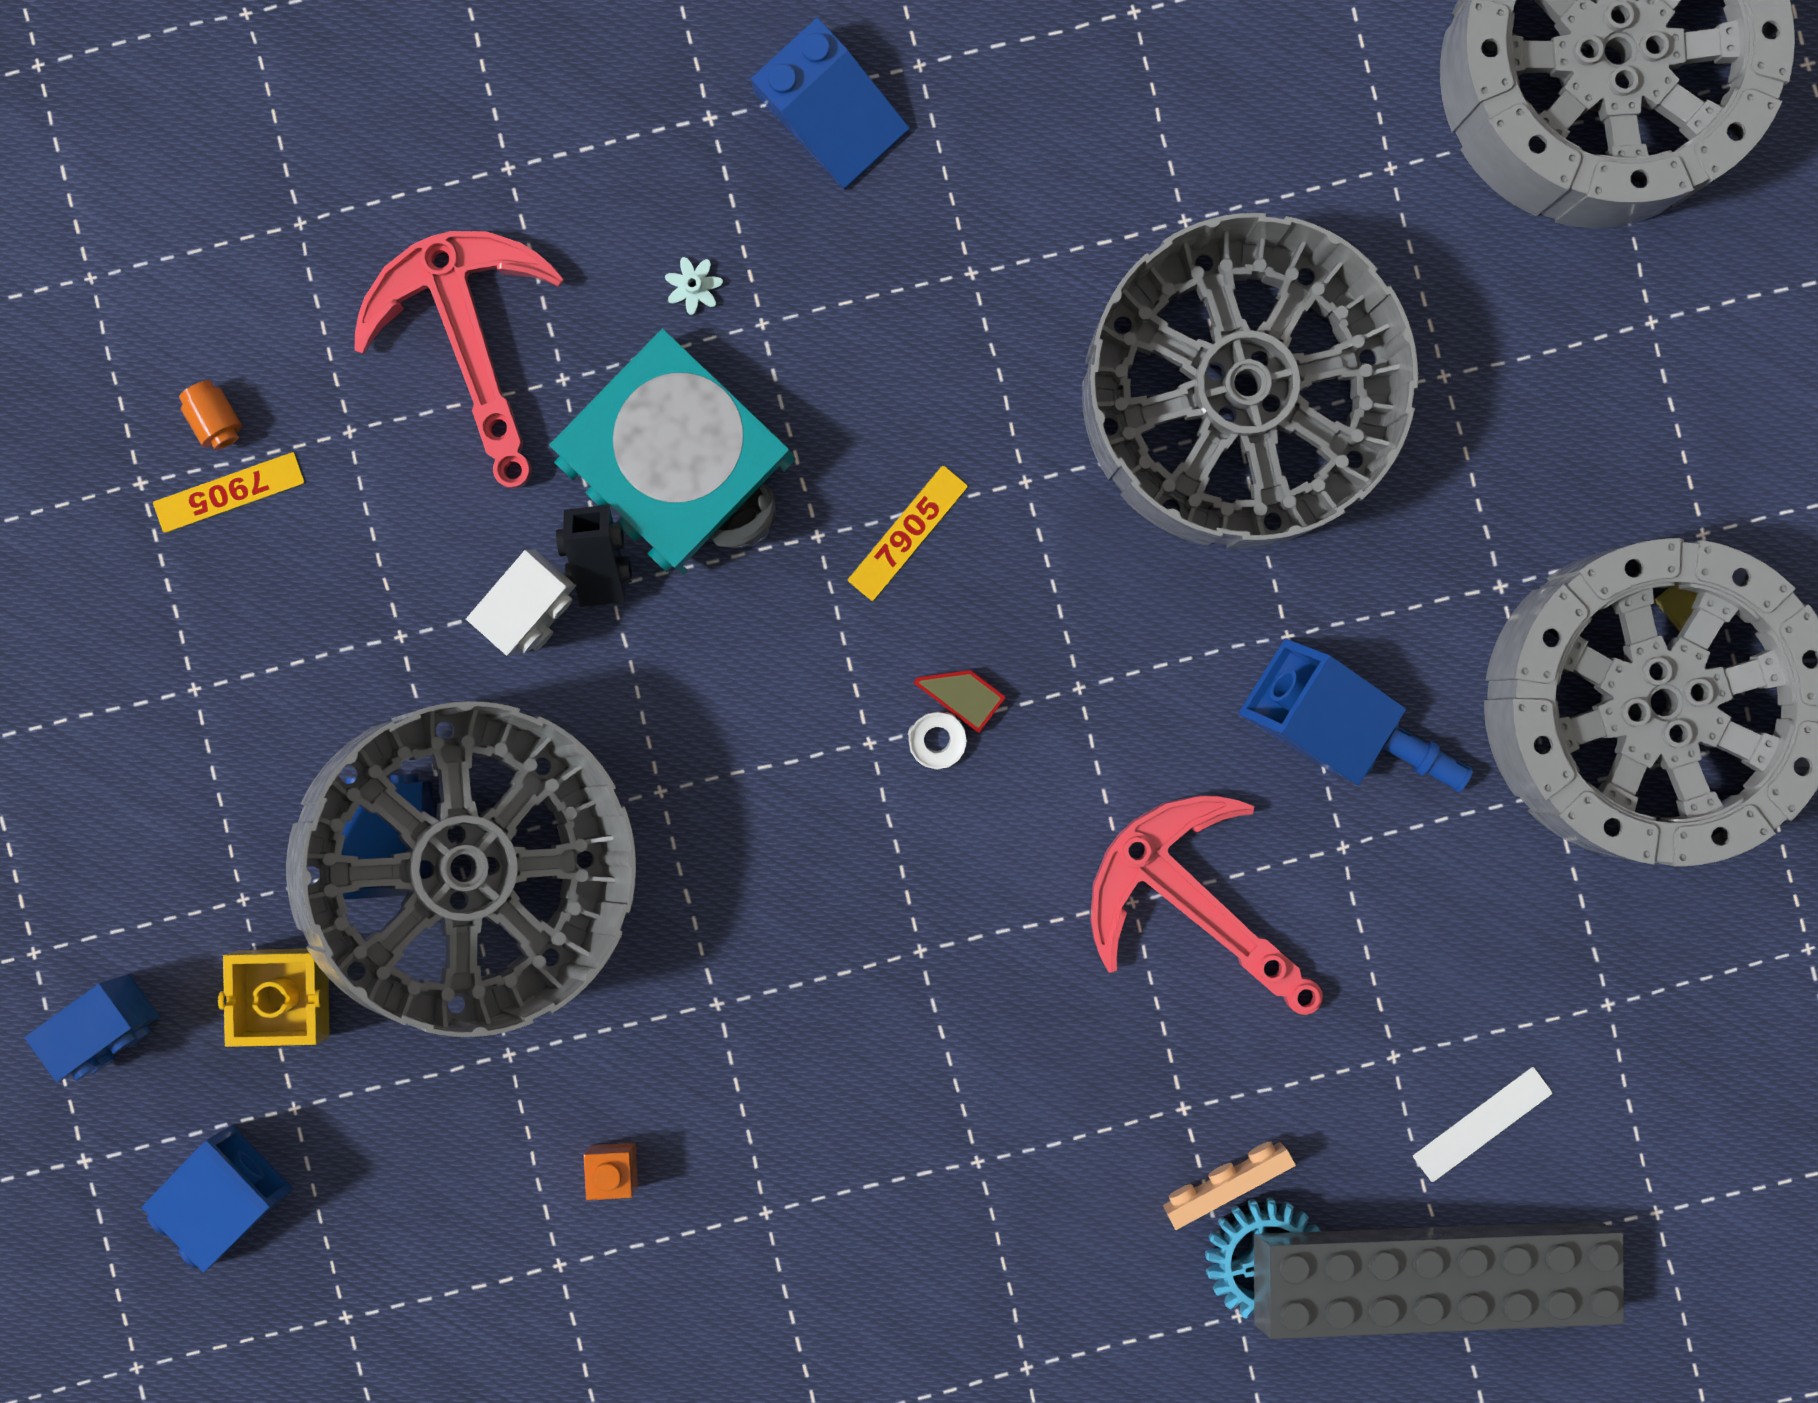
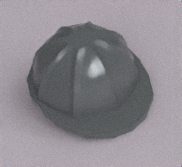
[710,484,776,548]

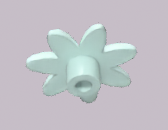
[665,257,723,315]

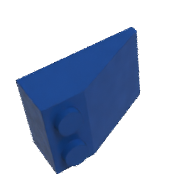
[750,17,910,190]

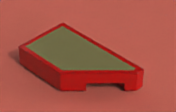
[913,670,1006,733]

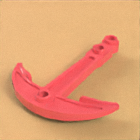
[355,231,564,489]
[1090,795,1323,1015]

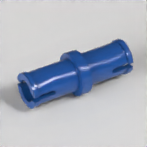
[1382,725,1473,793]

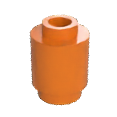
[179,380,243,450]

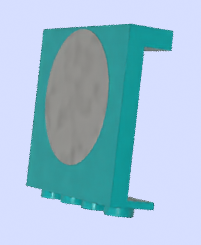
[549,328,796,575]

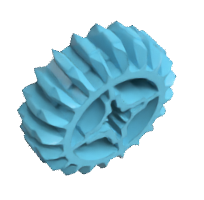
[1205,1198,1320,1319]

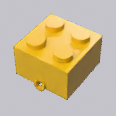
[218,949,330,1047]

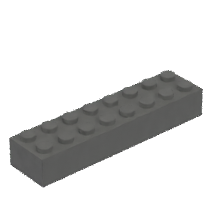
[1254,1221,1624,1339]

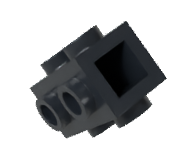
[556,505,633,607]

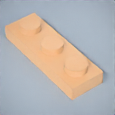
[1163,1142,1296,1230]

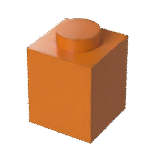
[584,1143,638,1200]

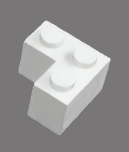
[466,549,576,656]

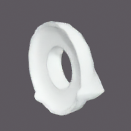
[908,712,967,769]

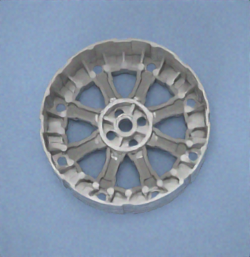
[1440,0,1795,228]
[1082,213,1418,549]
[1484,538,1818,866]
[286,701,636,1037]

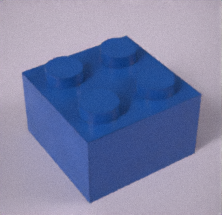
[24,974,160,1082]

